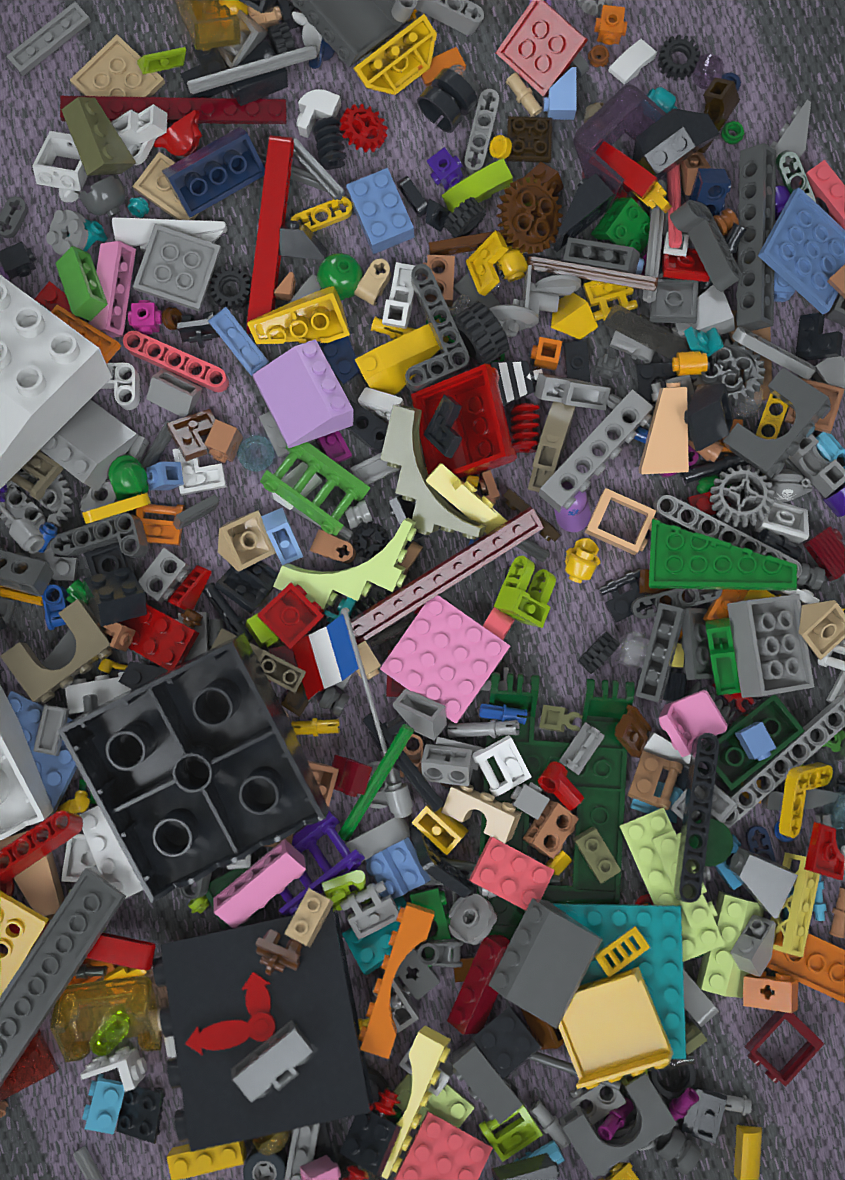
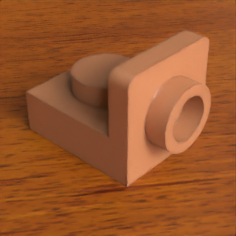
[479,470,500,505]
[98,622,136,652]

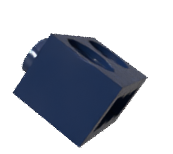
[689,168,731,216]

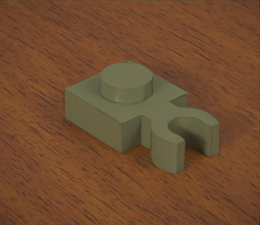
[539,705,583,732]

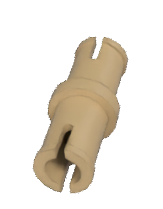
[506,73,543,117]

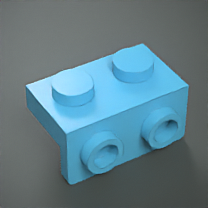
[82,1074,125,1134]

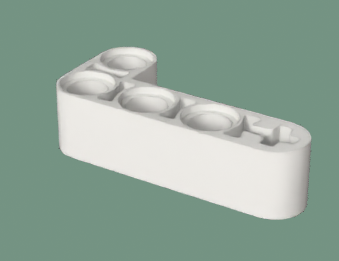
[101,363,140,410]

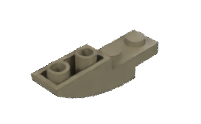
[528,401,576,492]
[211,629,306,693]

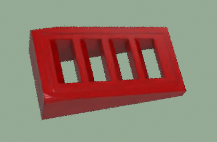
[167,565,212,610]

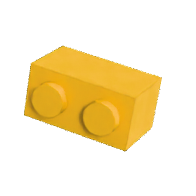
[412,805,469,855]

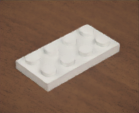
[79,806,144,899]

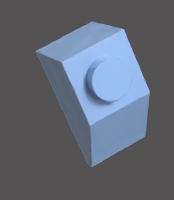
[543,67,576,120]
[261,507,303,566]

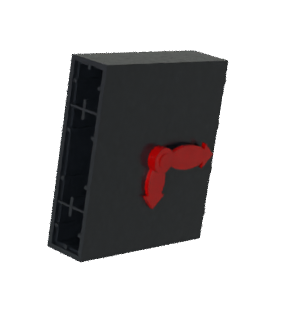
[152,907,375,1152]

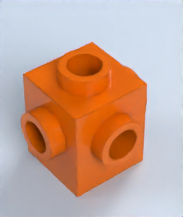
[594,5,627,45]

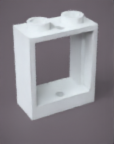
[33,131,88,192]

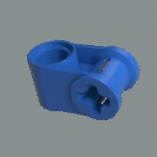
[42,585,70,631]

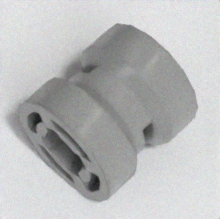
[345,499,373,529]

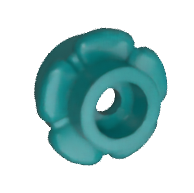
[128,197,149,218]

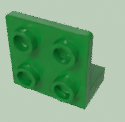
[591,197,651,254]

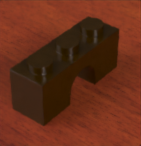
[697,77,740,154]

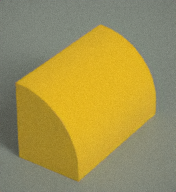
[734,1125,762,1180]

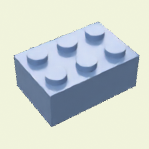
[346,168,414,254]

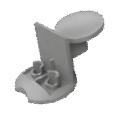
[489,265,581,337]

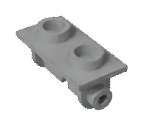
[559,722,605,775]

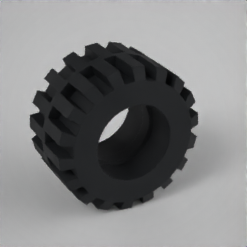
[453,301,509,365]

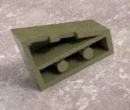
[61,97,136,176]

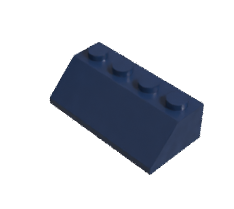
[162,127,265,218]

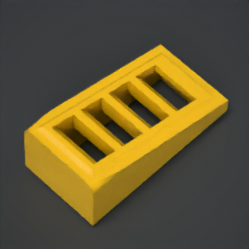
[595,926,650,977]

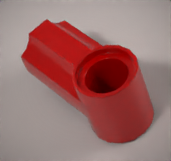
[538,761,584,811]

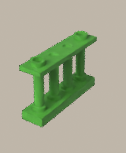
[260,442,370,536]

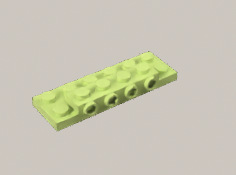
[620,808,725,962]

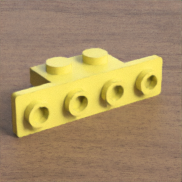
[426,463,507,534]

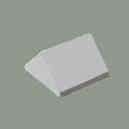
[754,500,809,544]

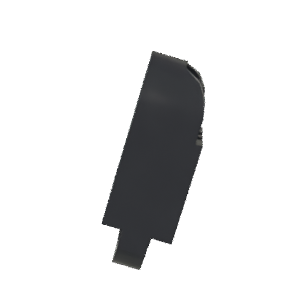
[346,400,388,453]

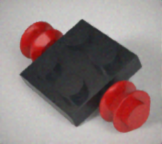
[340,1089,401,1180]

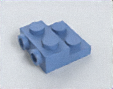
[366,837,431,899]

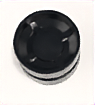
[417,68,478,133]

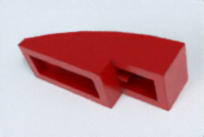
[590,141,657,200]

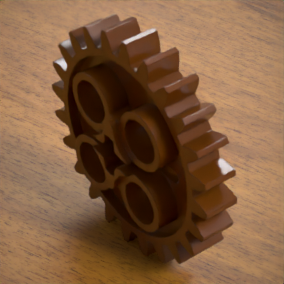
[496,177,563,254]

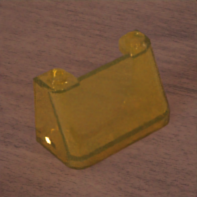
[50,976,162,1062]

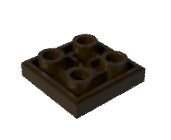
[506,116,552,163]

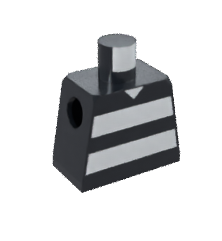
[489,360,543,405]

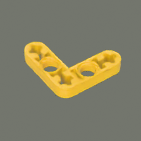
[779,762,833,838]

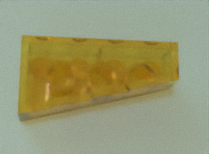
[175,0,241,51]

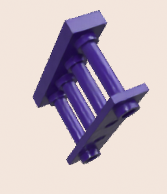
[279,810,365,917]

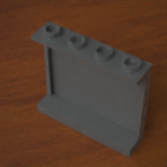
[291,0,406,67]

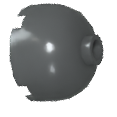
[78,174,126,218]

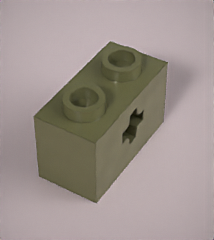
[572,826,621,883]

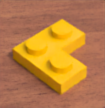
[466,230,509,296]

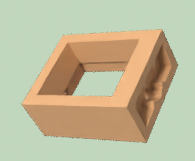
[584,488,657,555]

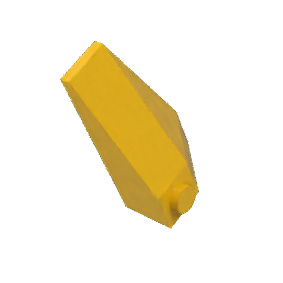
[247,286,350,344]
[355,319,449,395]

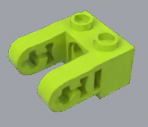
[494,556,556,628]

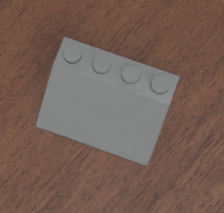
[40,399,139,491]
[727,594,814,698]

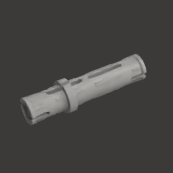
[448,719,520,738]

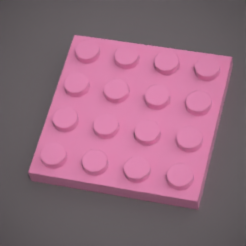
[380,595,511,724]

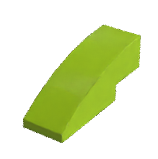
[442,158,513,213]

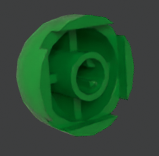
[316,253,363,300]

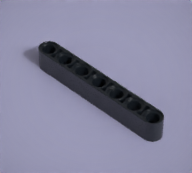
[674,733,719,903]

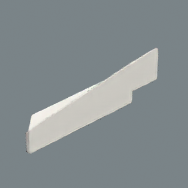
[112,217,227,251]

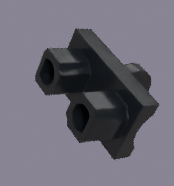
[177,311,220,348]

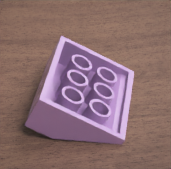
[253,339,353,448]

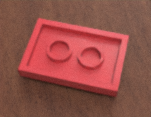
[469,837,555,911]

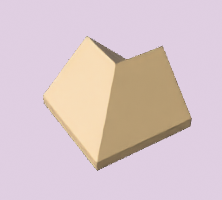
[218,510,276,571]
[799,600,845,660]

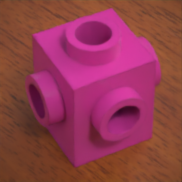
[128,300,162,335]

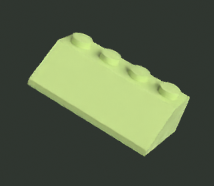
[696,891,764,998]

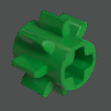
[66,579,88,605]

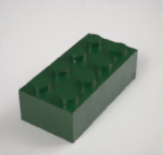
[702,694,805,791]

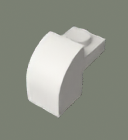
[296,89,341,138]

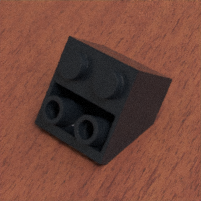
[684,384,734,451]

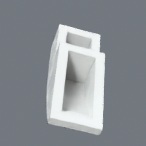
[111,104,167,147]

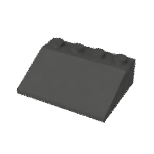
[489,898,603,1028]

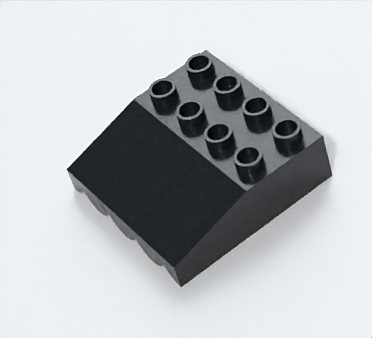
[58,633,329,903]

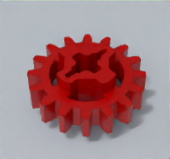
[339,104,388,153]

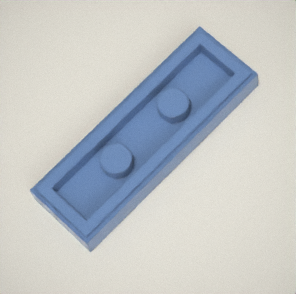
[208,307,269,376]

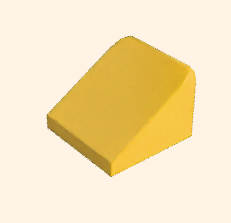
[545,850,572,875]

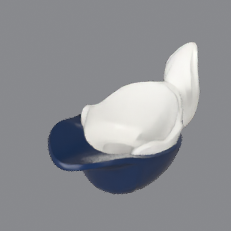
[292,12,335,69]

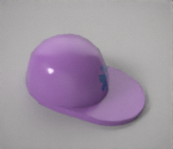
[554,482,591,532]

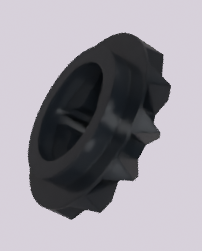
[353,522,389,559]

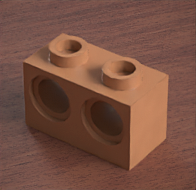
[422,255,455,307]
[523,800,579,859]

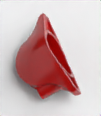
[153,110,203,157]

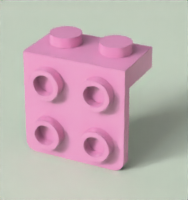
[658,690,728,757]

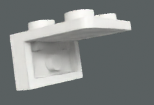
[80,1046,147,1092]

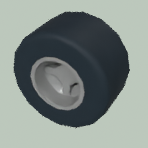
[243,1144,288,1180]

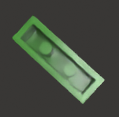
[55,246,108,321]

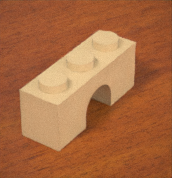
[441,785,522,843]

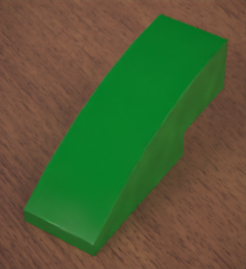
[705,618,741,696]

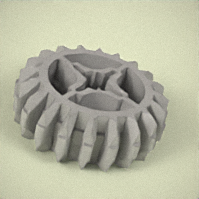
[710,465,775,528]

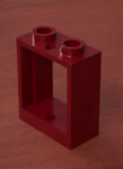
[744,1011,825,1087]

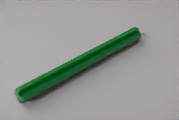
[338,724,414,841]

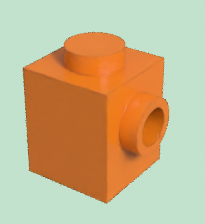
[530,337,562,371]

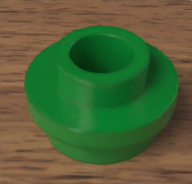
[721,121,744,144]

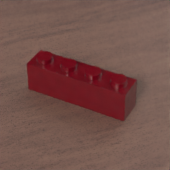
[447,935,510,1035]

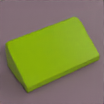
[137,47,186,74]

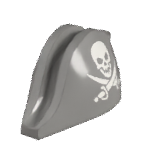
[753,468,813,502]

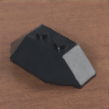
[632,108,720,180]

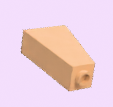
[639,382,689,474]
[0,831,65,920]

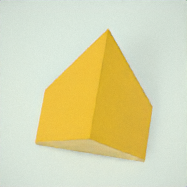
[551,293,598,340]

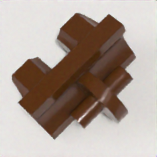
[256,929,302,975]

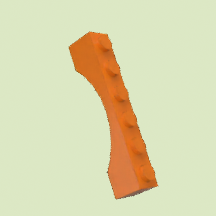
[358,902,435,1059]

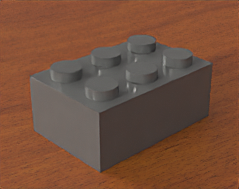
[451,1035,523,1124]

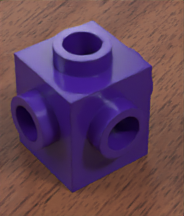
[426,147,464,190]

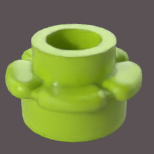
[188,895,210,914]

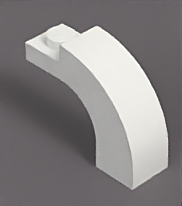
[382,262,417,329]

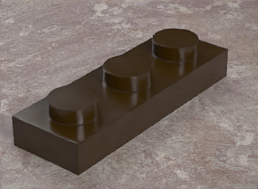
[503,488,562,542]

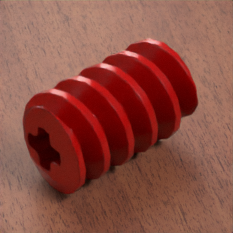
[510,403,540,453]

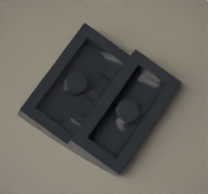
[215,561,278,614]

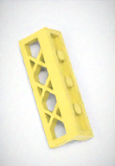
[771,852,820,957]

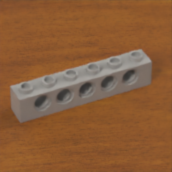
[538,389,653,513]

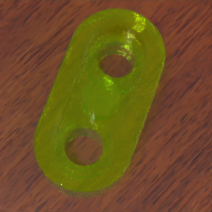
[90,1011,131,1056]

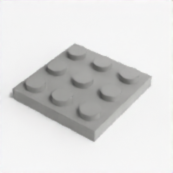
[133,224,221,312]

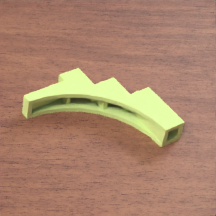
[273,518,417,610]

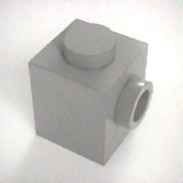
[510,782,550,820]

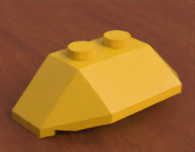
[353,14,437,95]

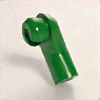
[696,475,732,494]

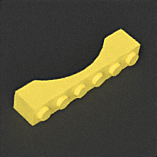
[382,1025,451,1179]

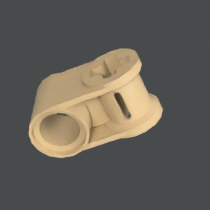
[354,259,391,306]

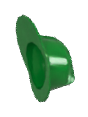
[108,455,149,501]

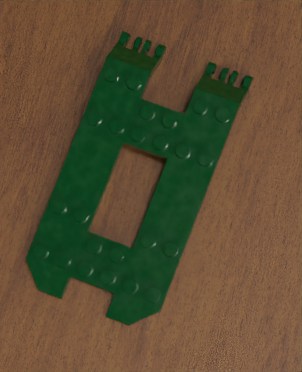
[477,672,635,941]

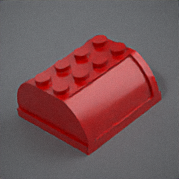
[411,364,517,478]

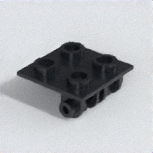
[116,1086,165,1144]

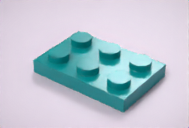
[342,895,407,976]

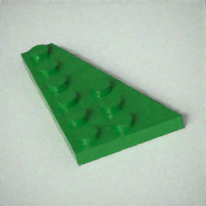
[649,519,797,590]

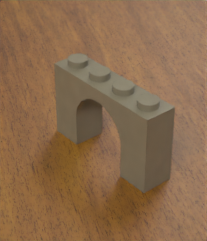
[0,599,113,703]

